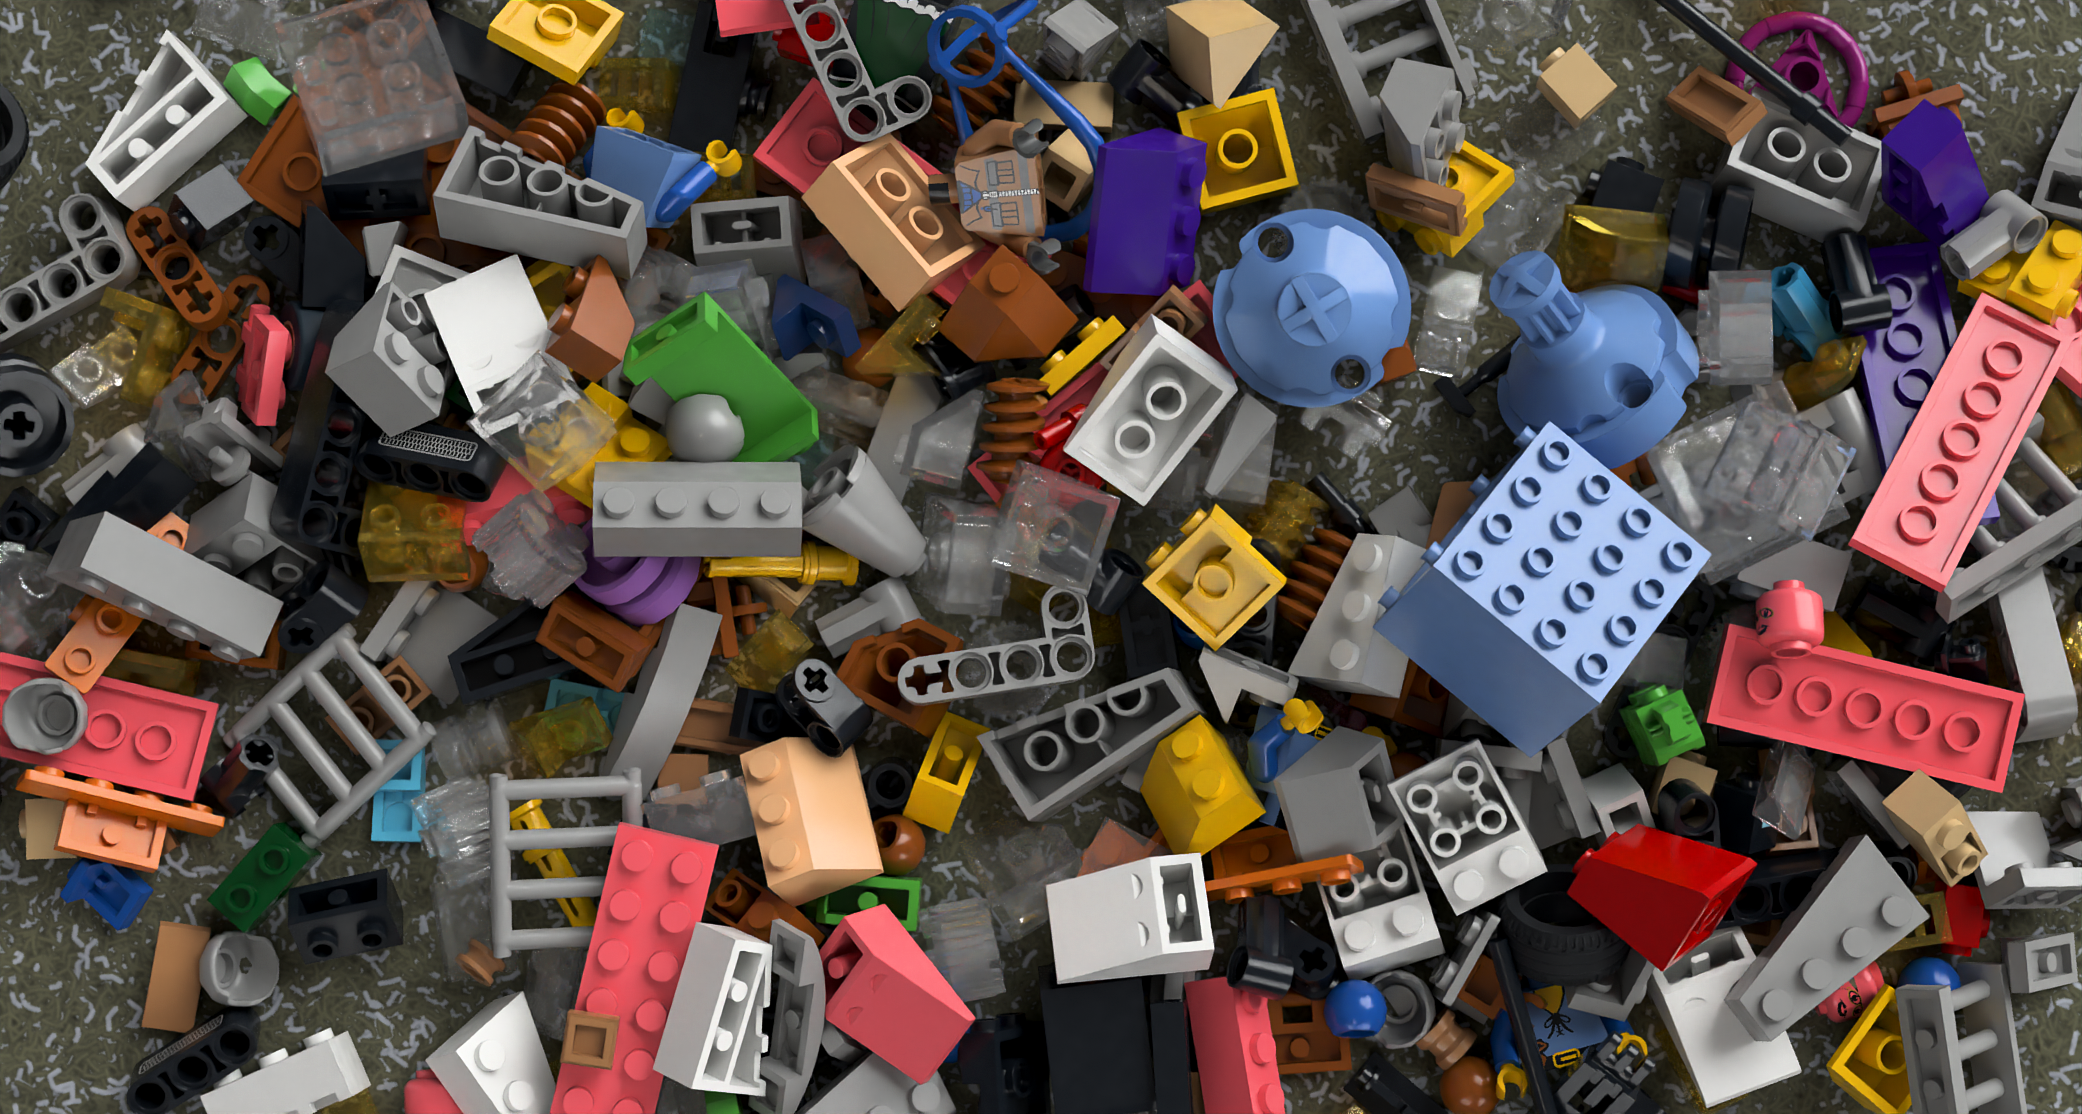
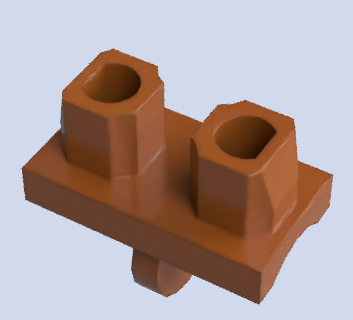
[1866,69,1964,140]
[686,576,768,660]

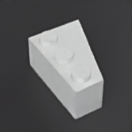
[85,29,248,212]
[1287,533,1426,698]
[653,922,773,1096]
[425,991,556,1114]
[200,1027,371,1114]

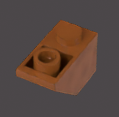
[544,254,635,384]
[704,867,825,947]

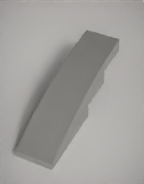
[601,603,723,800]

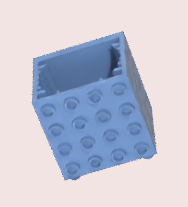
[1373,421,1712,758]

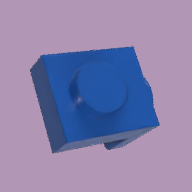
[60,857,154,931]

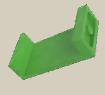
[623,291,819,462]

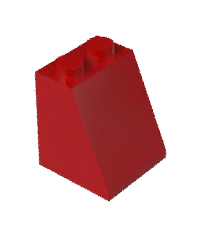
[1567,823,1758,972]

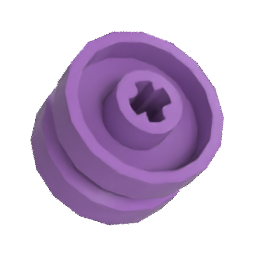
[569,517,701,627]

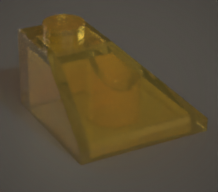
[1554,204,1670,294]

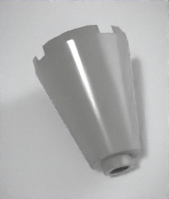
[802,444,926,578]

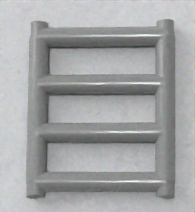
[223,623,437,849]
[489,767,643,959]

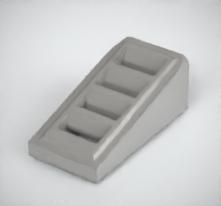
[1203,392,1277,499]

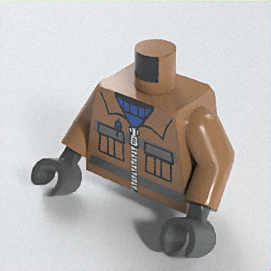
[928,118,1061,275]

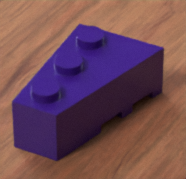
[1881,98,1989,248]

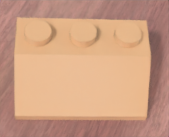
[801,133,986,312]
[739,737,884,907]

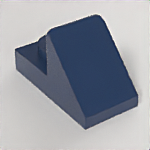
[771,274,862,361]

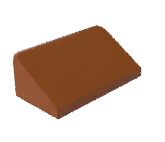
[535,591,652,693]

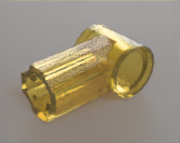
[2036,381,2082,482]

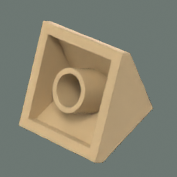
[1166,0,1280,109]

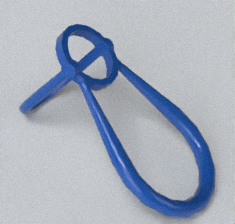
[927,0,1105,243]

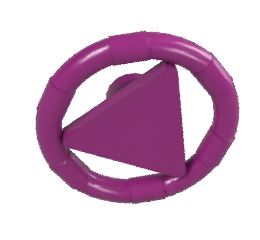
[1725,11,1869,128]

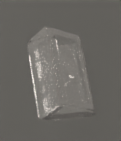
[1752,740,1816,841]

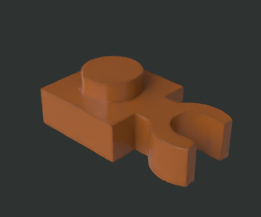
[1457,952,1548,1028]

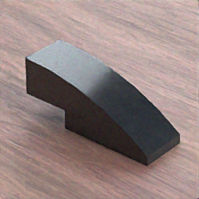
[390,0,533,104]
[39,442,198,556]

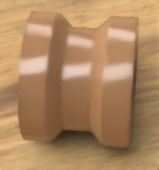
[1415,1007,1477,1071]

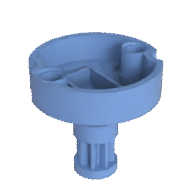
[1212,209,1411,408]
[1489,250,1699,470]

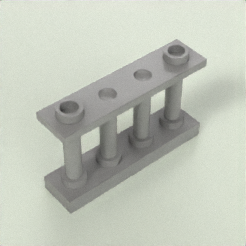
[1300,0,1478,146]
[1935,412,2082,624]
[1895,962,2028,1114]

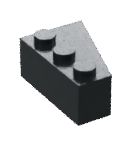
[447,568,591,708]

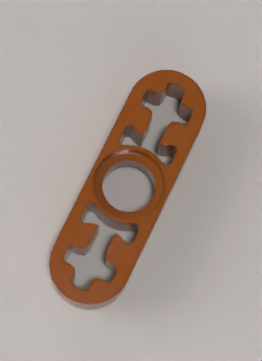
[126,206,229,331]
[171,275,274,404]

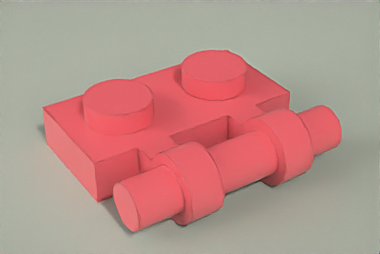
[235,304,292,426]

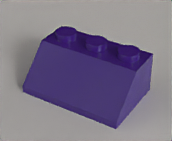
[1083,127,1207,296]

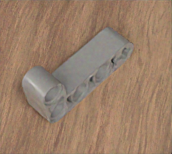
[782,0,932,142]
[0,193,142,354]
[1978,540,2078,744]
[898,584,1095,706]

